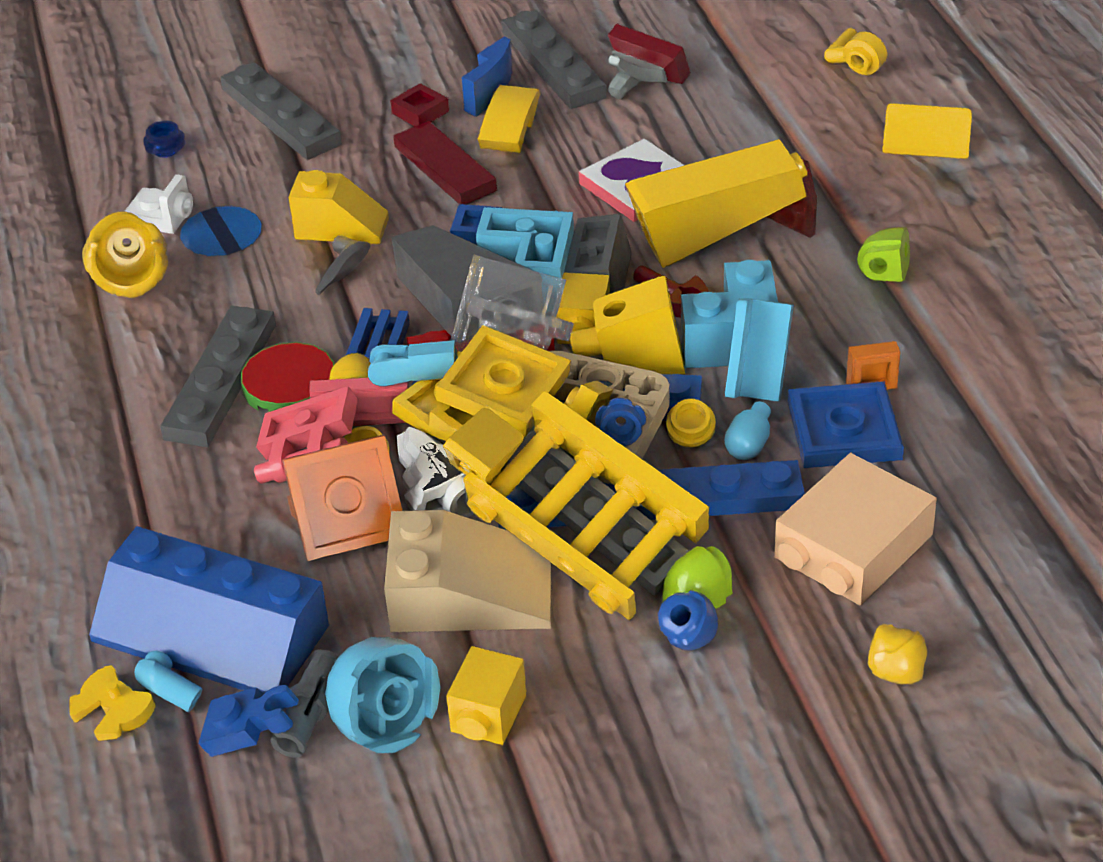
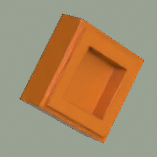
[846,341,900,390]

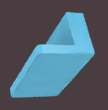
[725,298,794,401]

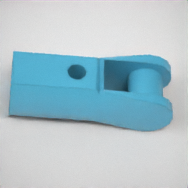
[368,340,458,386]

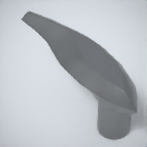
[315,235,371,296]

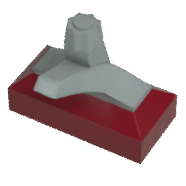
[608,23,691,99]

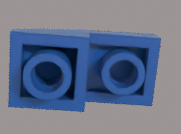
[462,36,513,117]

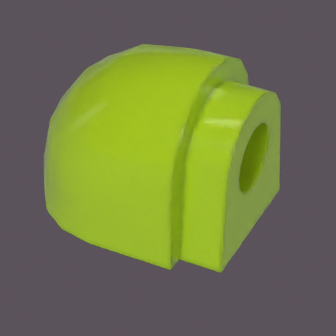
[857,227,910,282]
[662,546,733,609]

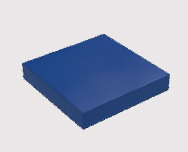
[788,382,904,468]

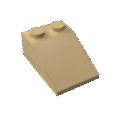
[384,510,551,632]

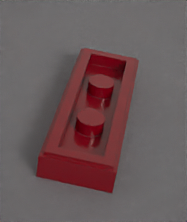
[393,121,497,204]

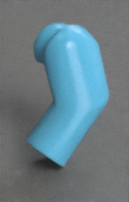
[135,651,203,712]

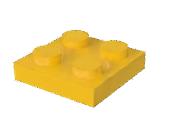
[436,325,571,437]

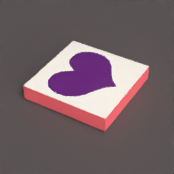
[579,139,684,222]

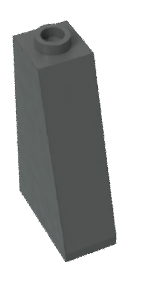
[391,225,544,342]

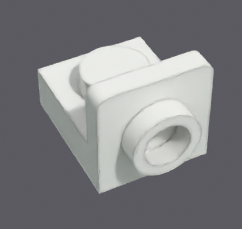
[125,174,193,234]

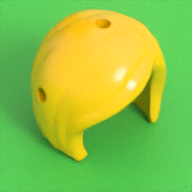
[82,211,168,298]

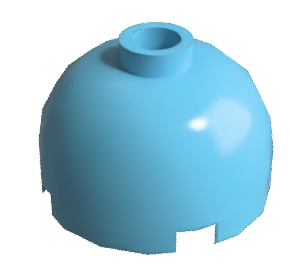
[325,637,441,753]

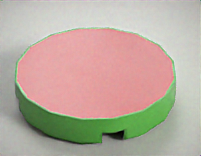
[241,342,334,412]

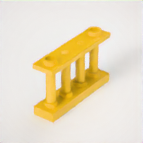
[463,390,709,621]

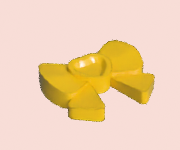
[69,665,156,741]

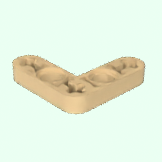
[549,351,670,484]

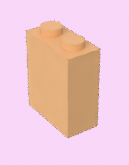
[774,453,937,606]

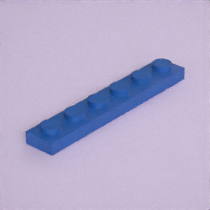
[498,460,805,530]

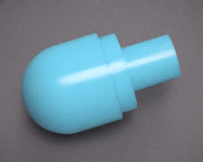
[724,402,771,460]

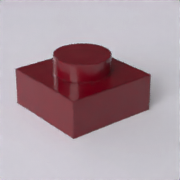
[390,83,449,126]

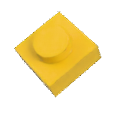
[564,380,613,426]

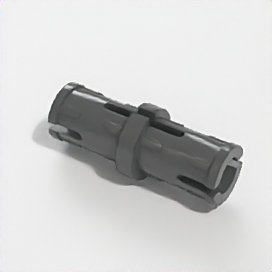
[270,650,338,757]

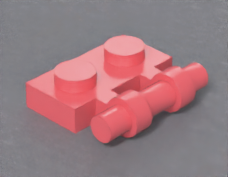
[254,386,358,484]

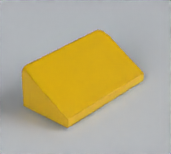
[882,103,972,159]

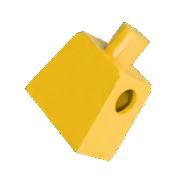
[570,276,685,375]

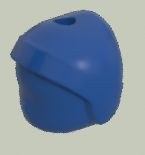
[658,590,718,651]

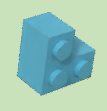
[476,207,574,312]
[681,260,778,368]

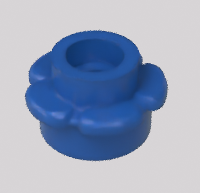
[595,397,646,447]

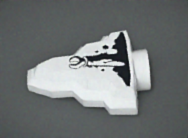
[397,427,474,518]

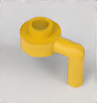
[824,28,887,75]

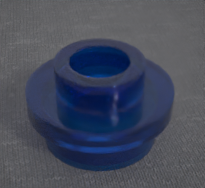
[143,121,186,158]

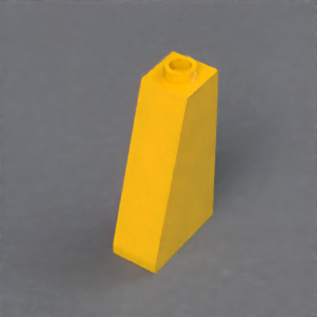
[625,139,808,268]

